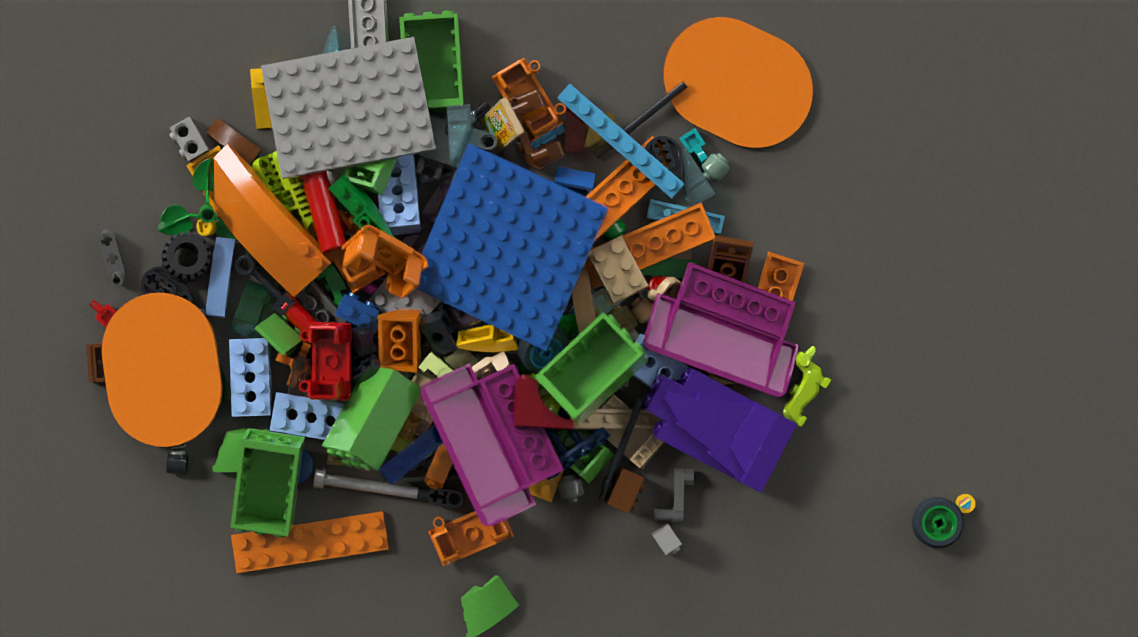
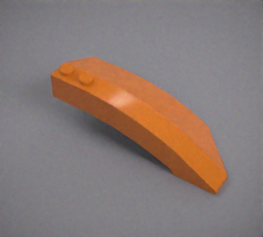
[214,144,334,297]

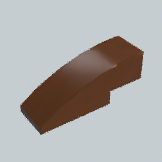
[206,118,262,166]

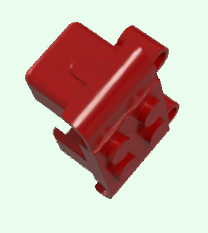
[299,322,352,401]

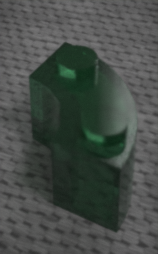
[231,280,272,338]

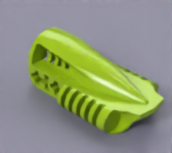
[252,151,317,238]

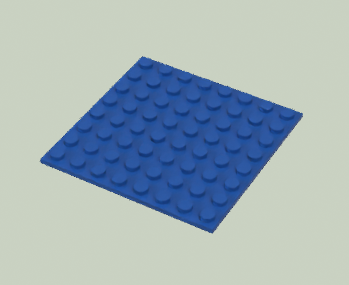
[415,143,609,351]

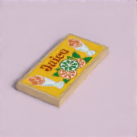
[480,97,524,153]

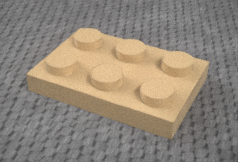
[588,236,648,304]

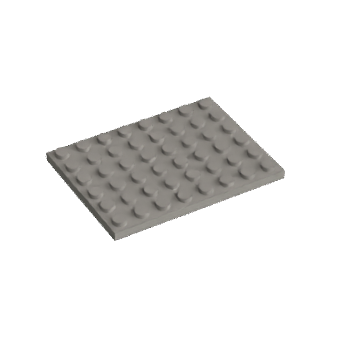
[261,37,436,179]

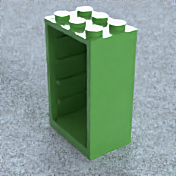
[400,10,465,112]
[535,312,648,425]
[322,367,421,471]
[230,428,305,538]

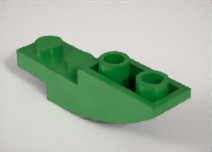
[328,175,393,237]
[317,263,348,307]

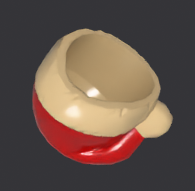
[647,275,681,301]

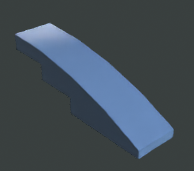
[205,237,236,318]

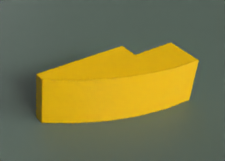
[456,325,518,352]

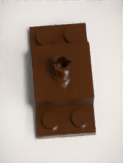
[707,236,754,283]

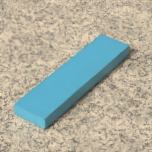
[646,199,725,235]

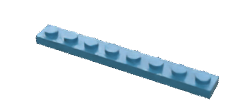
[557,84,685,199]

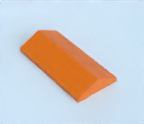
[757,252,804,301]

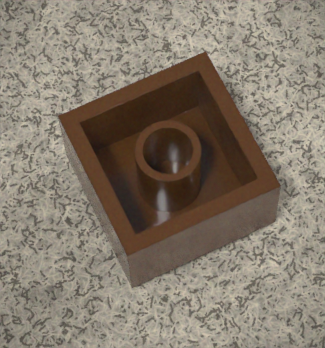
[607,468,646,514]

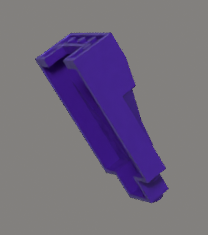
[642,367,797,493]

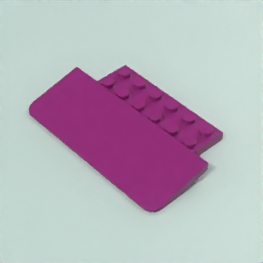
[644,263,799,397]
[421,363,564,526]

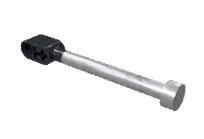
[314,469,464,508]

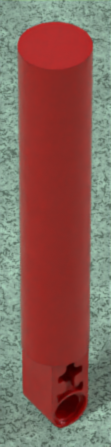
[301,171,347,254]

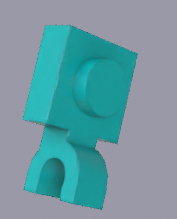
[679,128,708,164]

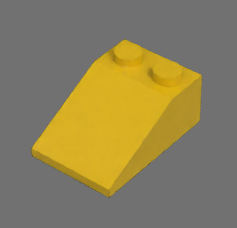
[250,68,272,129]

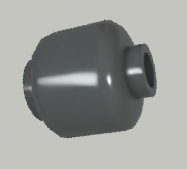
[558,474,584,503]

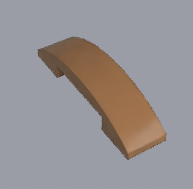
[572,267,596,335]

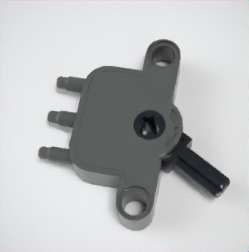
[415,101,499,183]

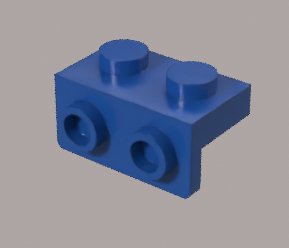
[334,292,379,327]

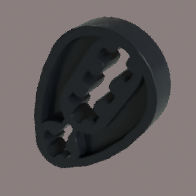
[645,136,684,180]
[141,266,194,303]
[351,350,381,385]

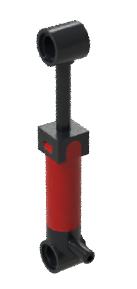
[235,254,317,338]

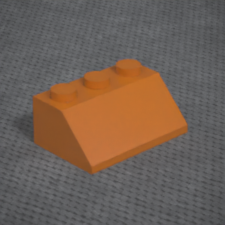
[378,309,421,372]

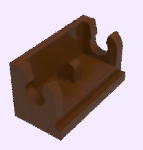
[86,343,105,383]

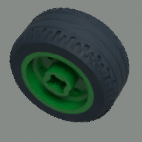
[912,497,964,548]

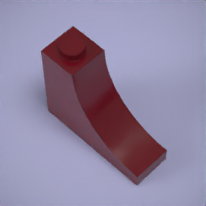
[513,375,574,430]

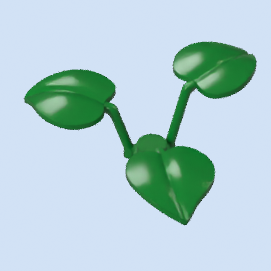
[158,159,238,240]

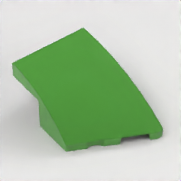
[212,428,270,472]
[461,575,519,637]

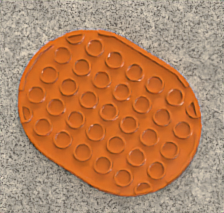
[664,17,813,148]
[102,293,222,447]

